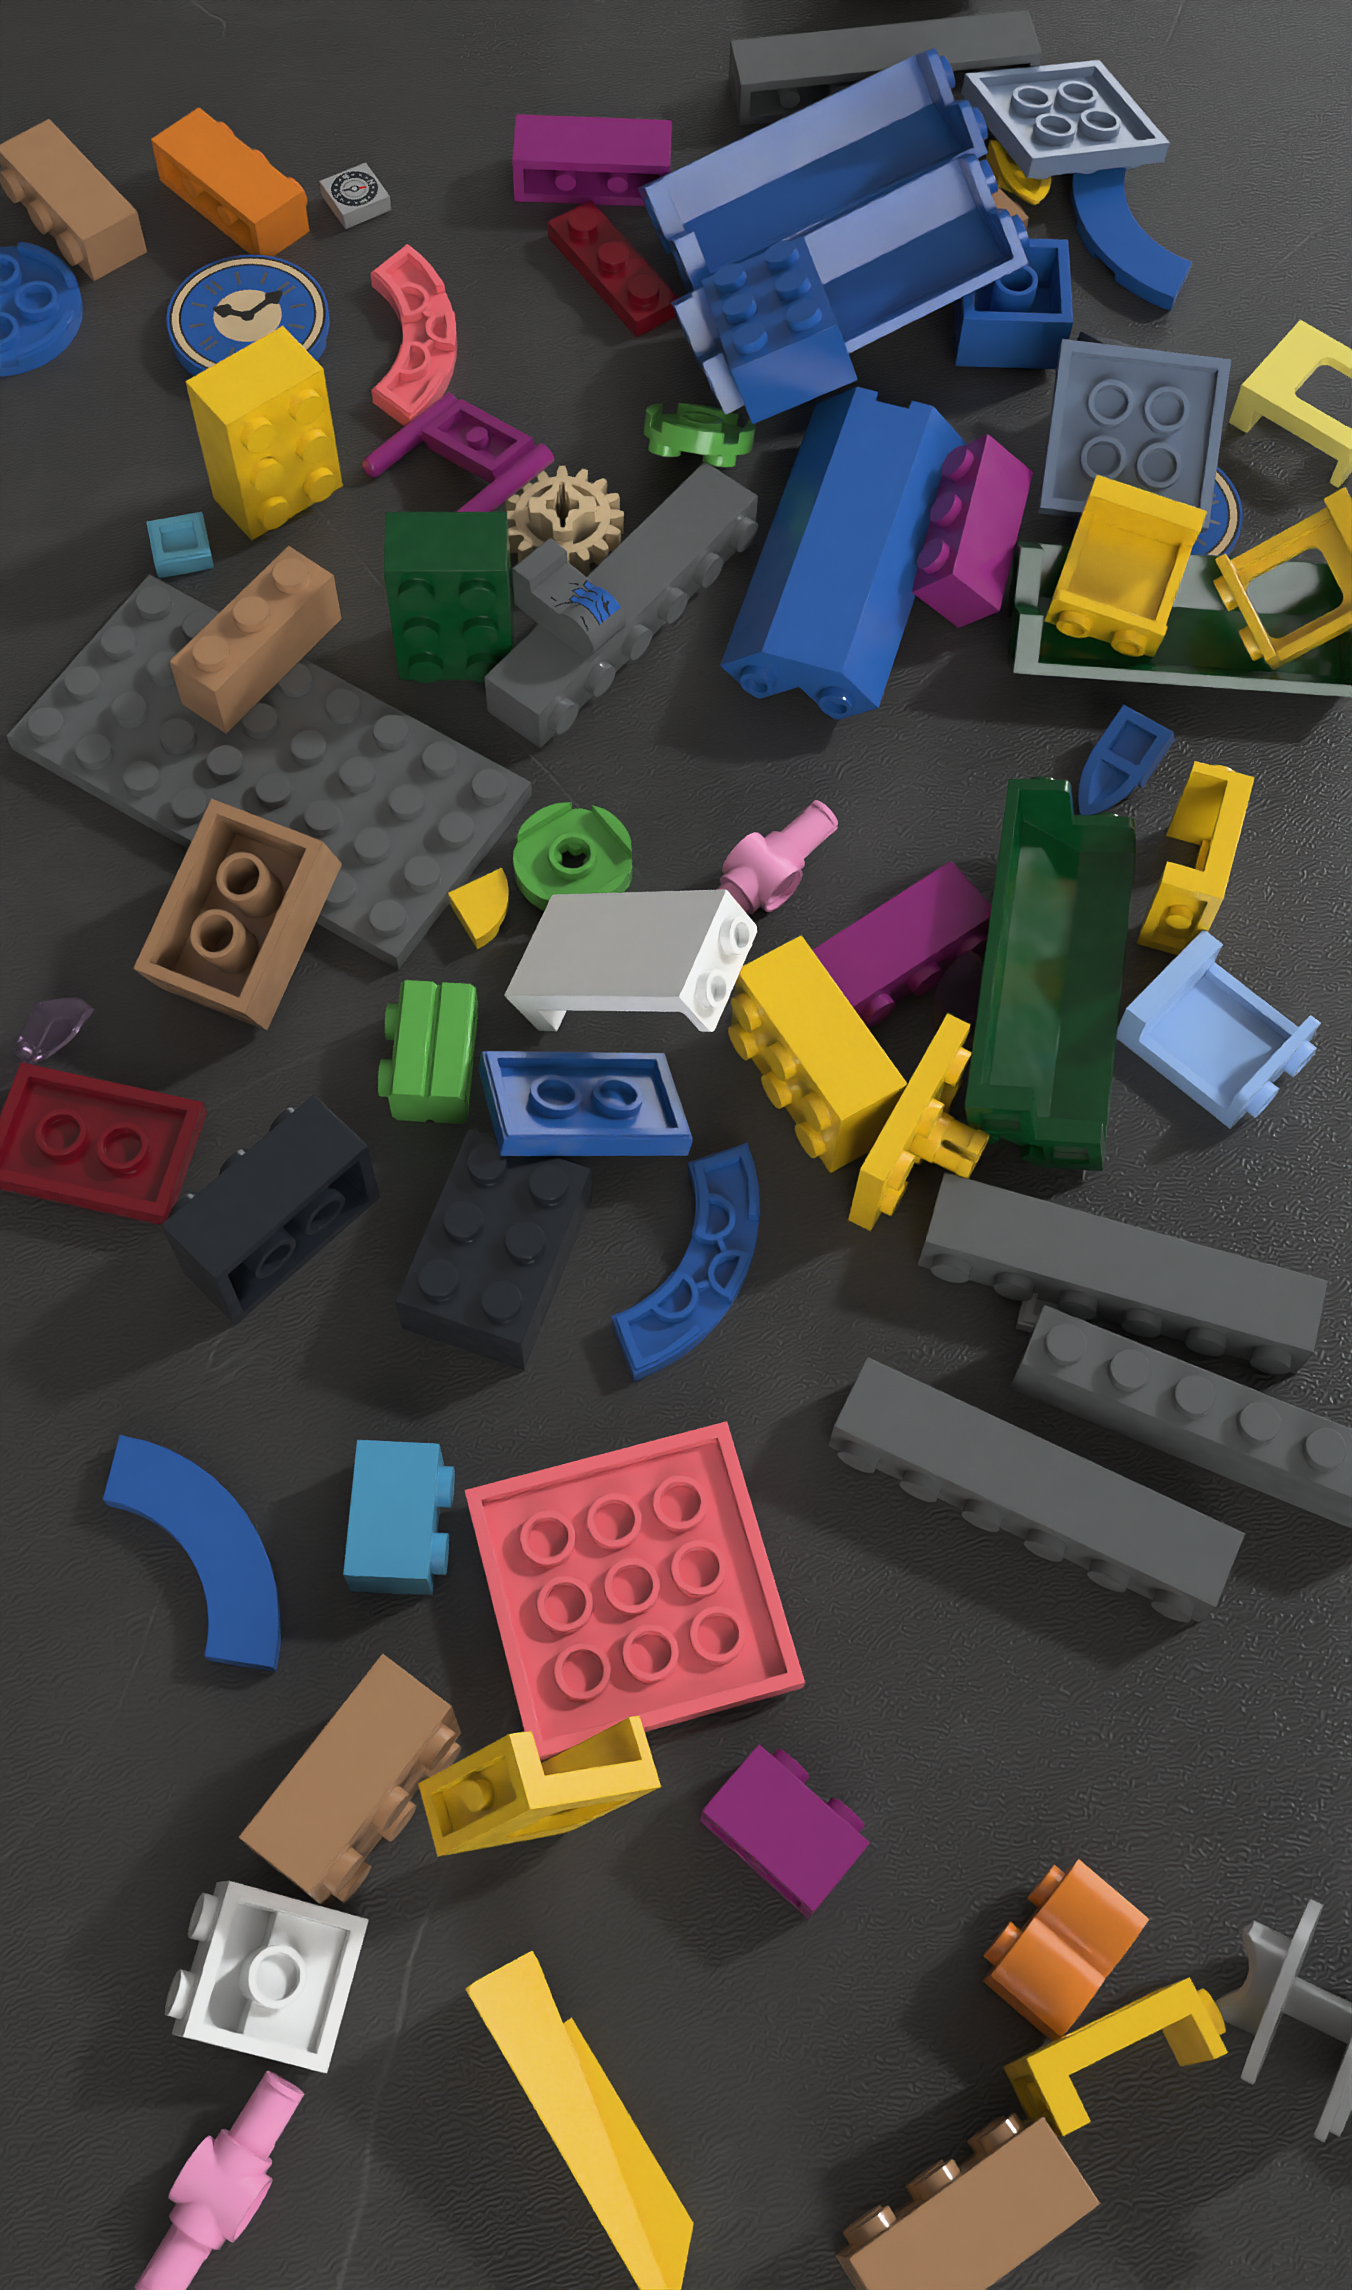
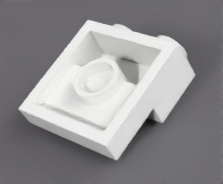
[165,1881,369,2073]

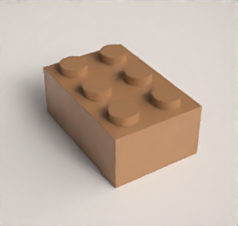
[133,799,342,1031]
[239,1654,461,1908]
[835,2113,1100,2290]

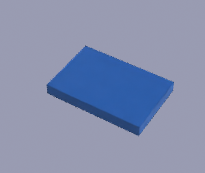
[478,1051,693,1156]

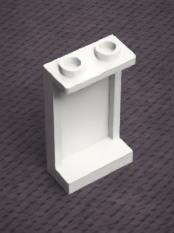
[504,889,757,1032]

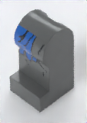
[513,538,626,657]

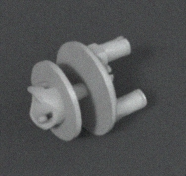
[1215,1899,1352,2142]

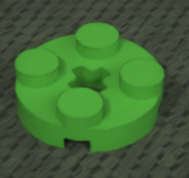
[643,403,756,467]
[513,802,632,911]

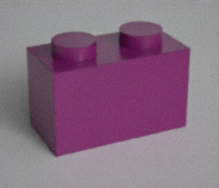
[700,1744,870,1920]

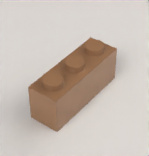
[0,119,147,281]
[169,546,341,734]

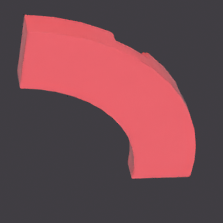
[370,244,457,426]

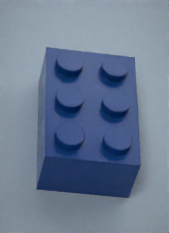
[701,235,858,424]

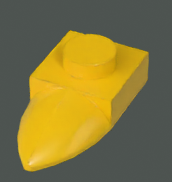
[986,140,1052,205]

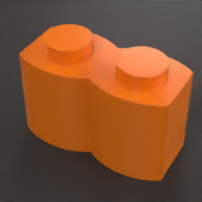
[982,1859,1149,2042]

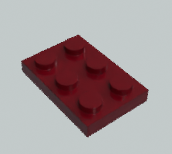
[0,1062,207,1225]

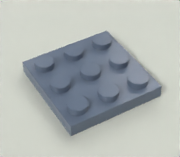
[961,60,1170,179]
[1037,339,1231,534]

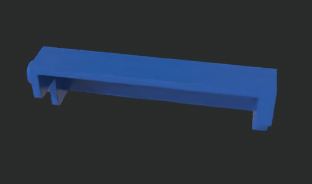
[638,48,988,292]
[671,153,1030,415]
[720,387,966,720]

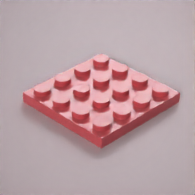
[465,1421,805,1761]

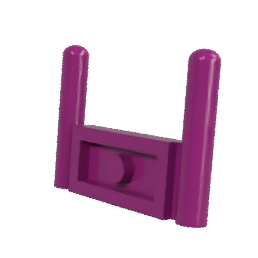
[362,392,554,512]

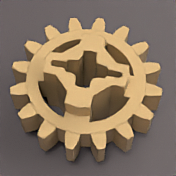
[505,466,624,577]

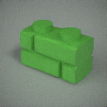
[378,980,479,1124]

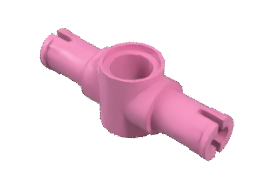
[716,800,838,914]
[134,2070,304,2290]

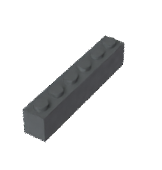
[728,10,1042,126]
[484,462,758,749]
[918,1172,1328,1375]
[1009,1305,1352,1529]
[829,1357,1245,1623]

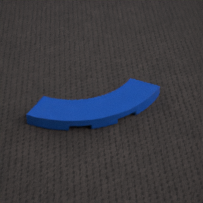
[1070,167,1192,311]
[611,1143,760,1382]
[103,1435,281,1672]

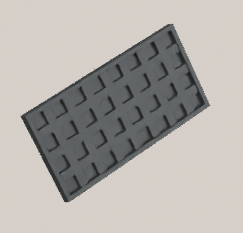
[6,574,532,970]

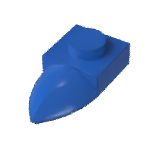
[1078,704,1175,815]

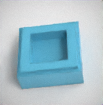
[146,512,214,578]

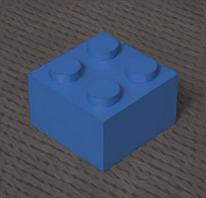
[953,239,1073,369]

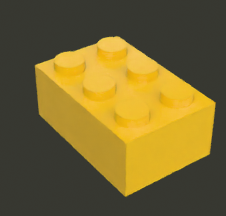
[185,326,343,541]
[728,935,907,1173]

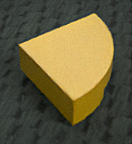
[448,868,509,950]

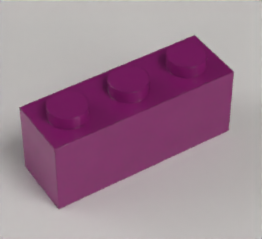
[512,114,672,206]
[912,434,1033,628]
[812,861,992,1028]

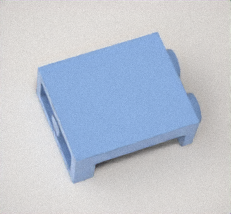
[1117,929,1321,1129]

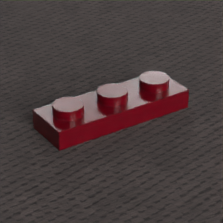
[548,200,679,337]

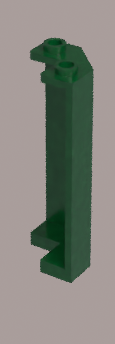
[1008,541,1352,697]
[965,776,1137,1171]

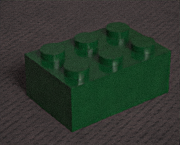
[383,512,515,683]

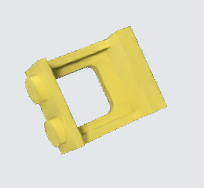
[1229,320,1352,488]

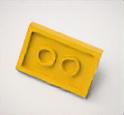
[848,1013,990,1231]

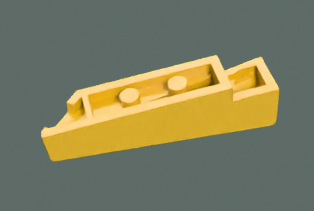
[465,1951,694,2290]

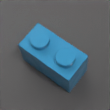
[343,1440,455,1596]

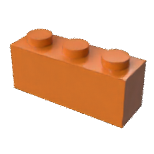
[151,107,310,257]

